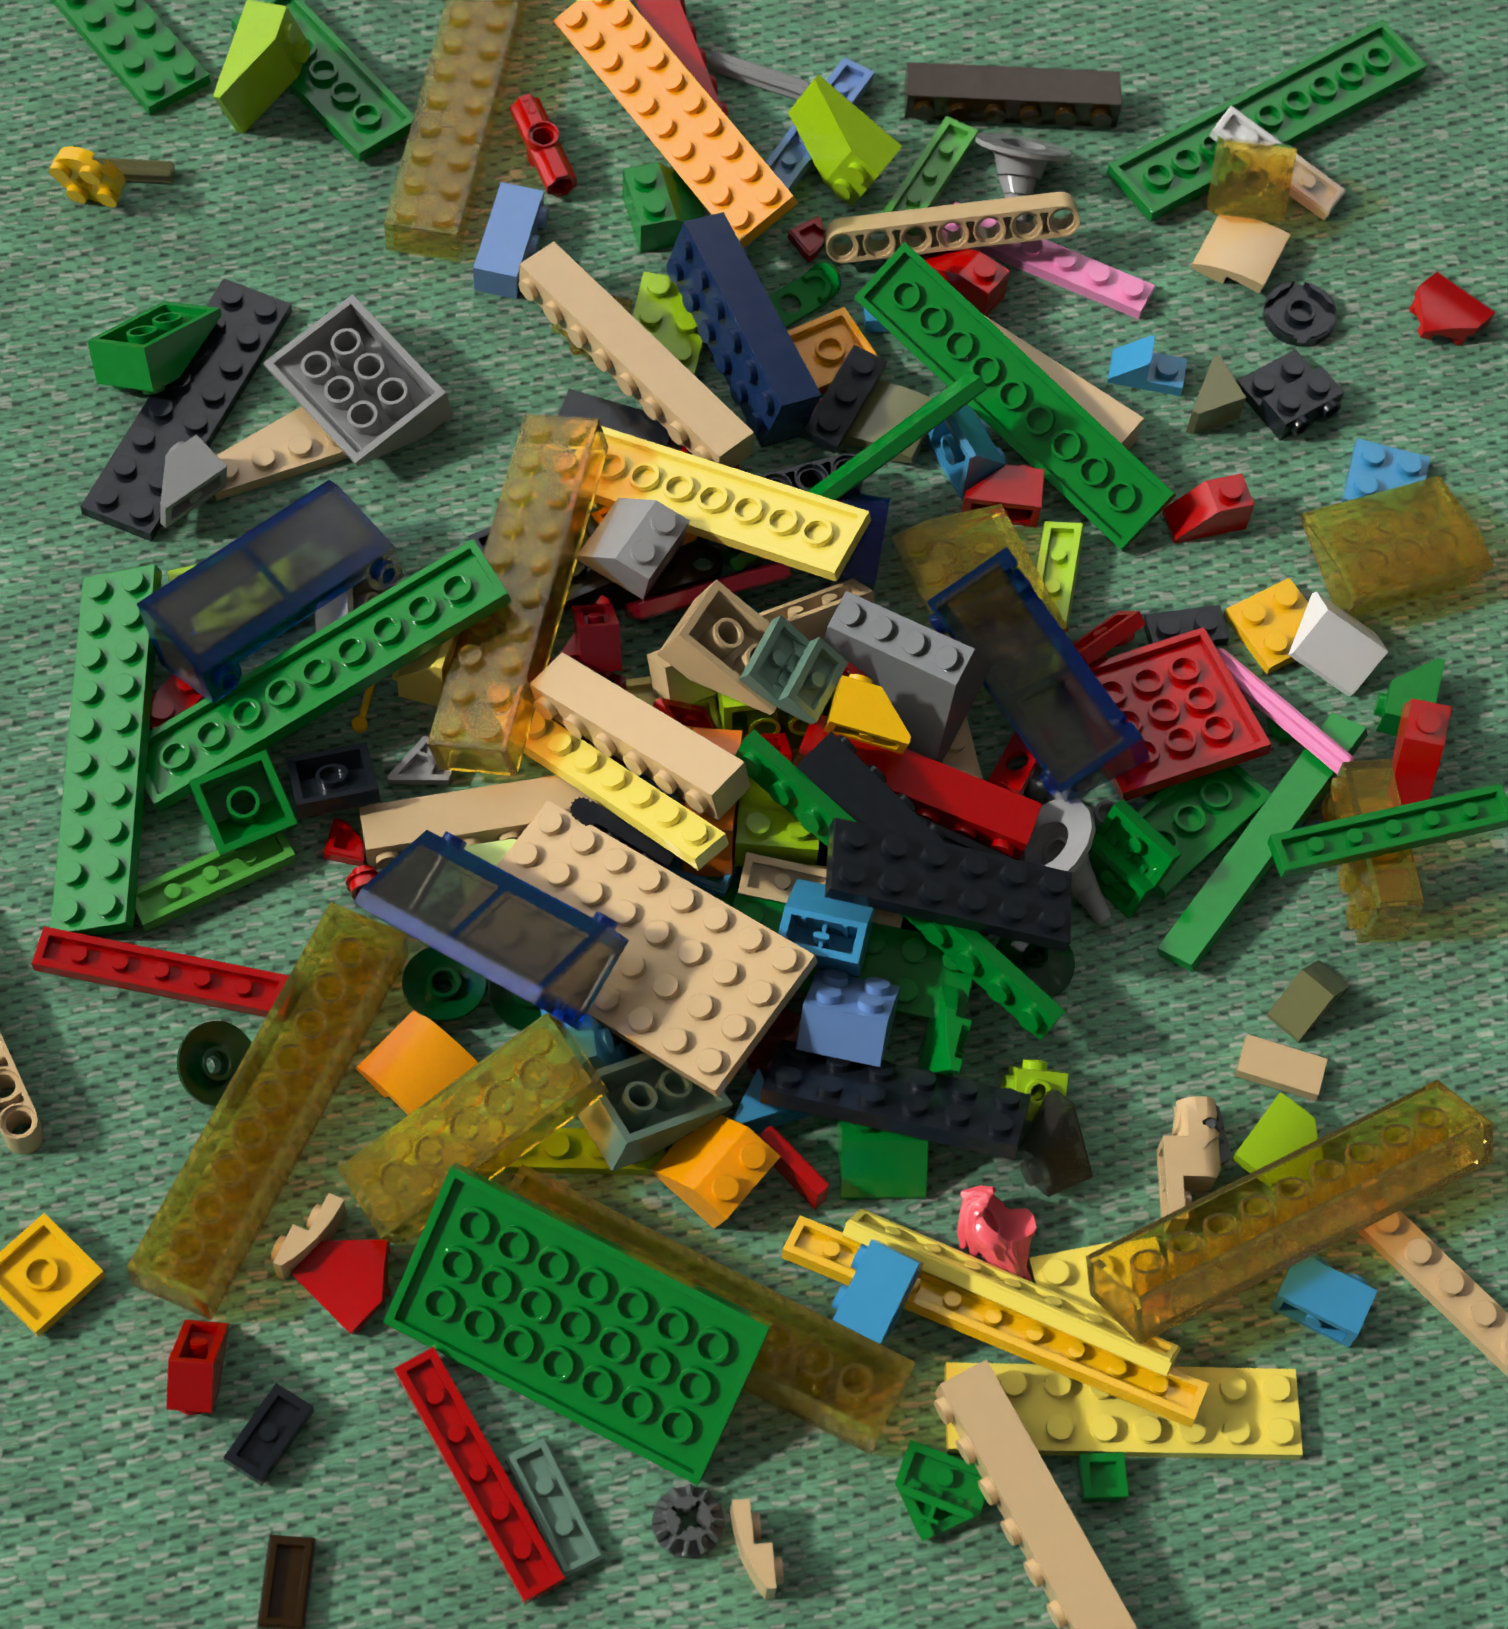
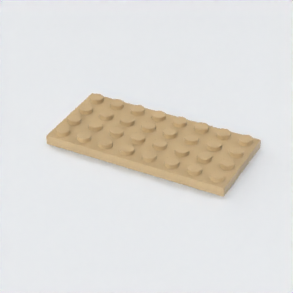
[449,800,817,1098]

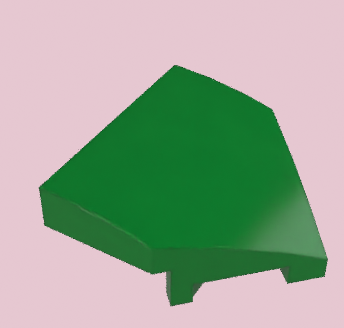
[918,984,972,1077]
[895,1440,985,1541]

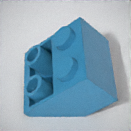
[778,879,876,977]

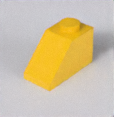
[824,674,911,754]

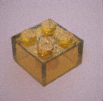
[1206,136,1297,222]

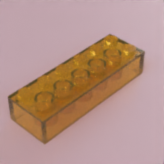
[338,1013,609,1245]

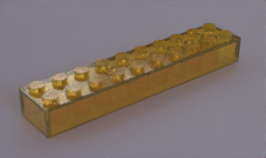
[384,0,527,262]
[427,414,608,776]
[126,902,409,1321]
[1086,1079,1493,1344]
[508,1164,916,1455]

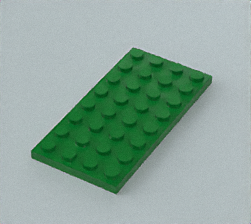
[383,1163,774,1486]

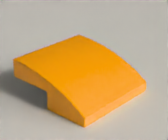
[355,1010,481,1125]

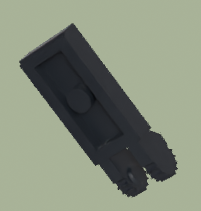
[570,797,675,869]

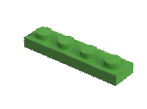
[882,116,978,236]
[135,832,297,932]

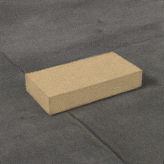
[1235,1034,1328,1101]

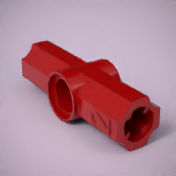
[510,94,577,198]

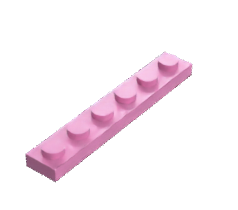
[943,201,1155,319]

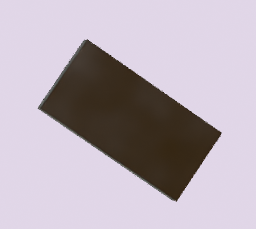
[257,1534,316,1629]

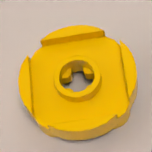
[48,146,126,208]

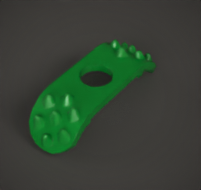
[769,262,842,328]

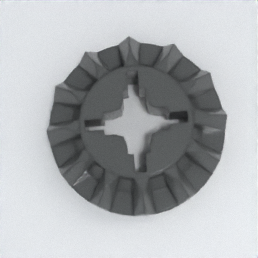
[652,1484,725,1558]

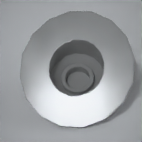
[975,132,1071,223]
[1019,798,1111,925]

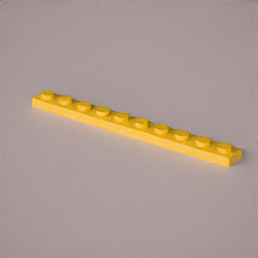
[782,1215,1209,1428]

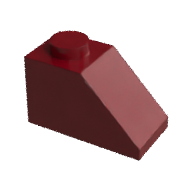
[572,603,622,677]

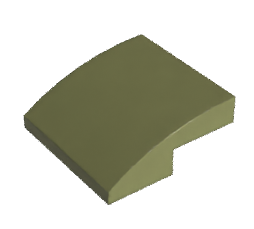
[842,380,933,464]

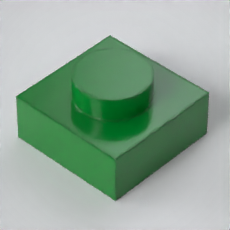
[1077,1452,1129,1503]

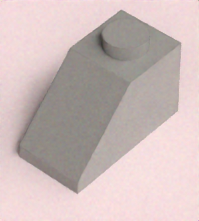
[160,434,227,528]

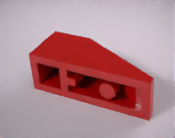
[918,249,1010,317]
[1383,698,1452,809]

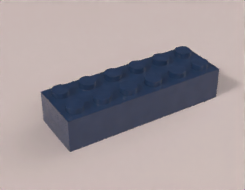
[667,212,821,448]

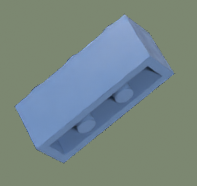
[473,182,549,299]

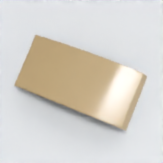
[271,1193,347,1280]
[730,1499,784,1600]

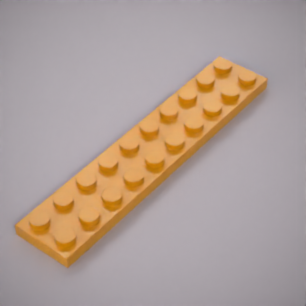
[553,0,798,248]

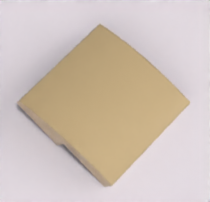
[1190,213,1291,293]

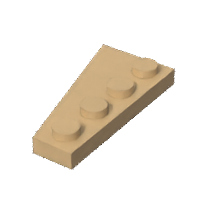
[214,406,349,501]

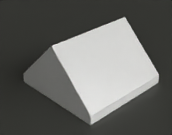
[1288,591,1388,696]

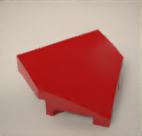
[1409,272,1495,346]
[290,1239,391,1334]

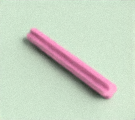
[1217,648,1355,776]

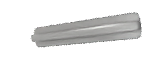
[708,50,810,100]

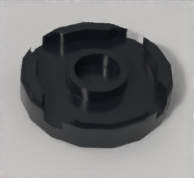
[1262,281,1337,347]

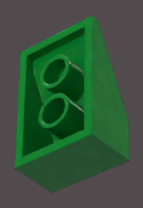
[87,301,222,394]

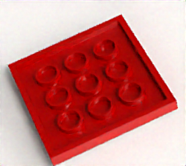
[1059,627,1271,801]

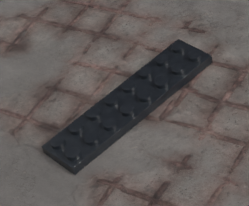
[80,278,292,542]

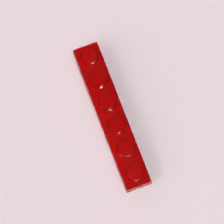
[31,926,291,1020]
[394,1347,565,1605]

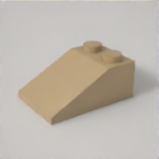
[657,579,777,715]

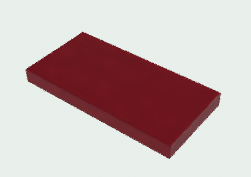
[623,562,791,619]

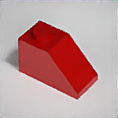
[961,464,1045,528]
[1162,473,1255,543]
[166,1320,229,1415]

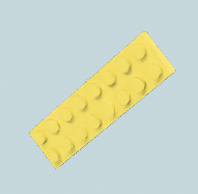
[559,424,871,582]
[944,1362,1303,1460]

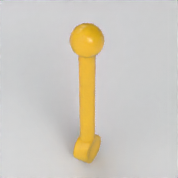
[351,684,375,733]

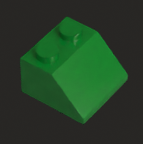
[622,162,704,253]
[189,750,298,857]
[837,1120,928,1200]

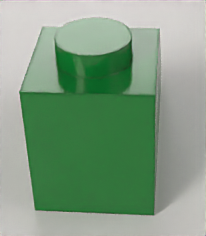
[1373,658,1445,737]

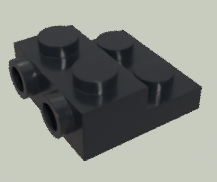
[1237,349,1344,441]
[286,742,381,818]

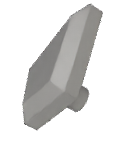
[387,735,462,785]

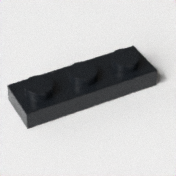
[802,345,887,454]

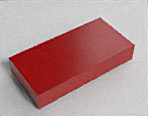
[759,1125,829,1210]

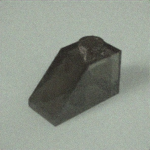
[1020,1088,1093,1197]

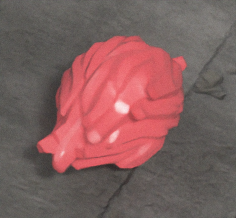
[957,1185,1037,1281]

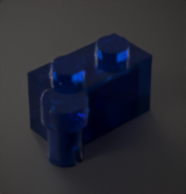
[838,488,891,586]

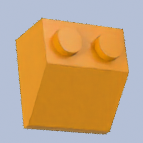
[650,1115,781,1229]

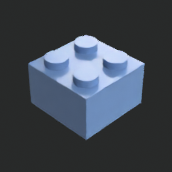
[796,969,900,1067]

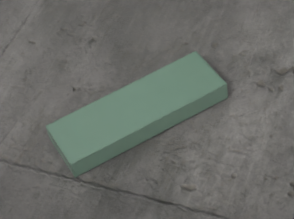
[505,1437,605,1580]

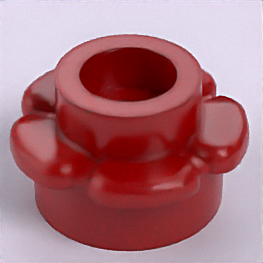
[345,865,386,902]

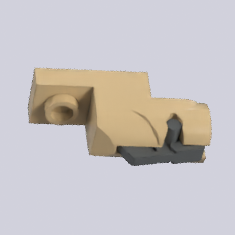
[1156,1096,1231,1231]

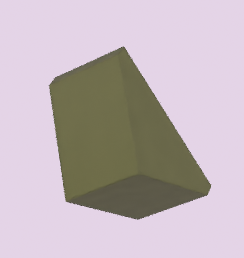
[1186,355,1246,434]
[1266,960,1351,1042]

